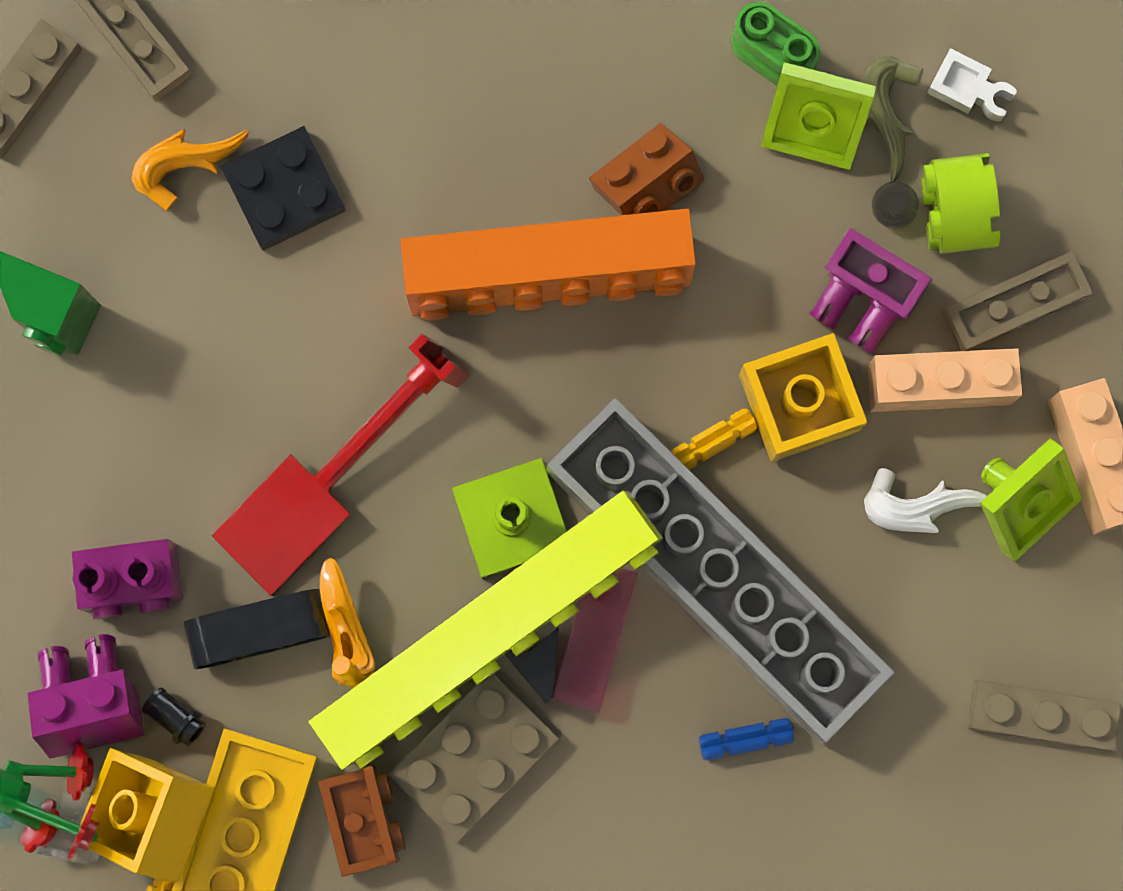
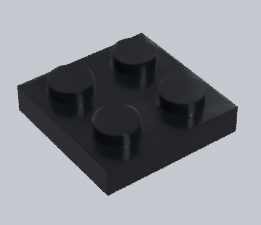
[221,126,346,251]

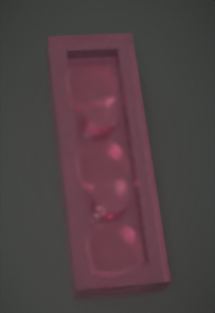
[553,569,638,713]

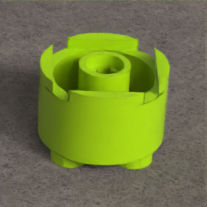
[921,153,1000,254]

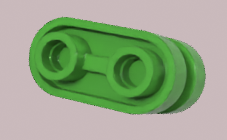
[731,2,821,86]

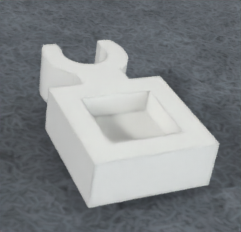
[927,48,1017,122]

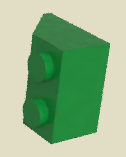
[0,251,101,357]

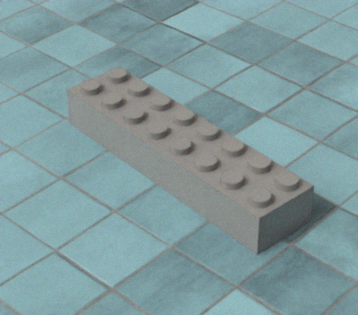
[547,398,895,744]

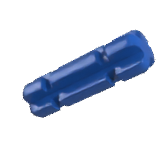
[699,718,794,760]

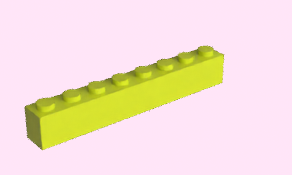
[308,491,663,770]

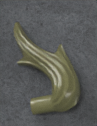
[862,56,923,183]

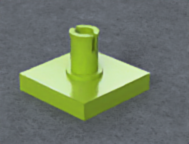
[761,62,876,170]
[980,438,1083,562]
[452,458,567,579]

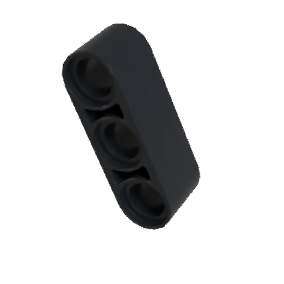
[183,589,330,670]

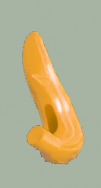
[131,129,249,212]
[320,558,375,688]

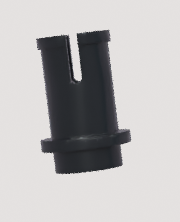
[142,687,206,746]

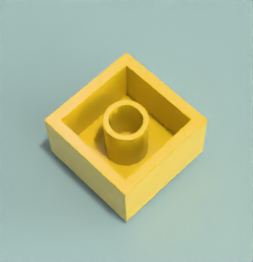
[739,333,867,462]
[74,748,214,882]

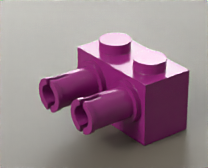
[808,228,933,355]
[71,539,182,619]
[27,634,144,759]

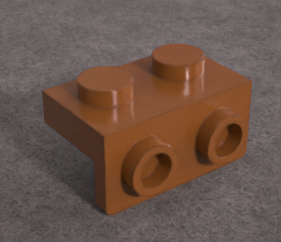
[589,123,704,215]
[318,766,406,877]

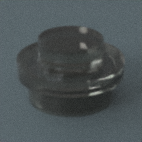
[871,182,919,228]

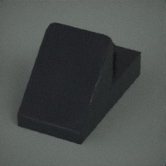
[504,628,559,704]

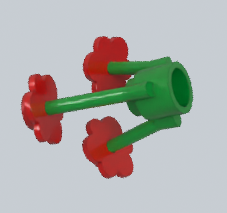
[0,743,99,859]

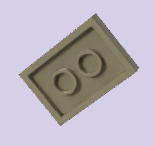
[388,674,559,844]

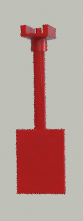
[211,333,471,596]

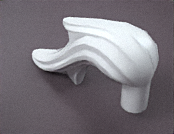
[864,468,987,533]

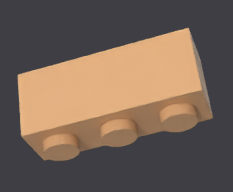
[867,348,1022,412]
[1047,378,1123,535]

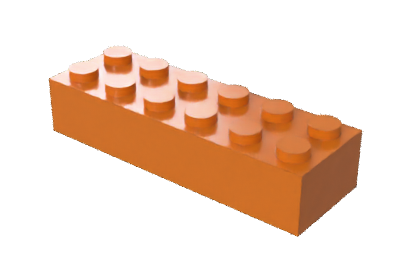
[400,209,696,321]

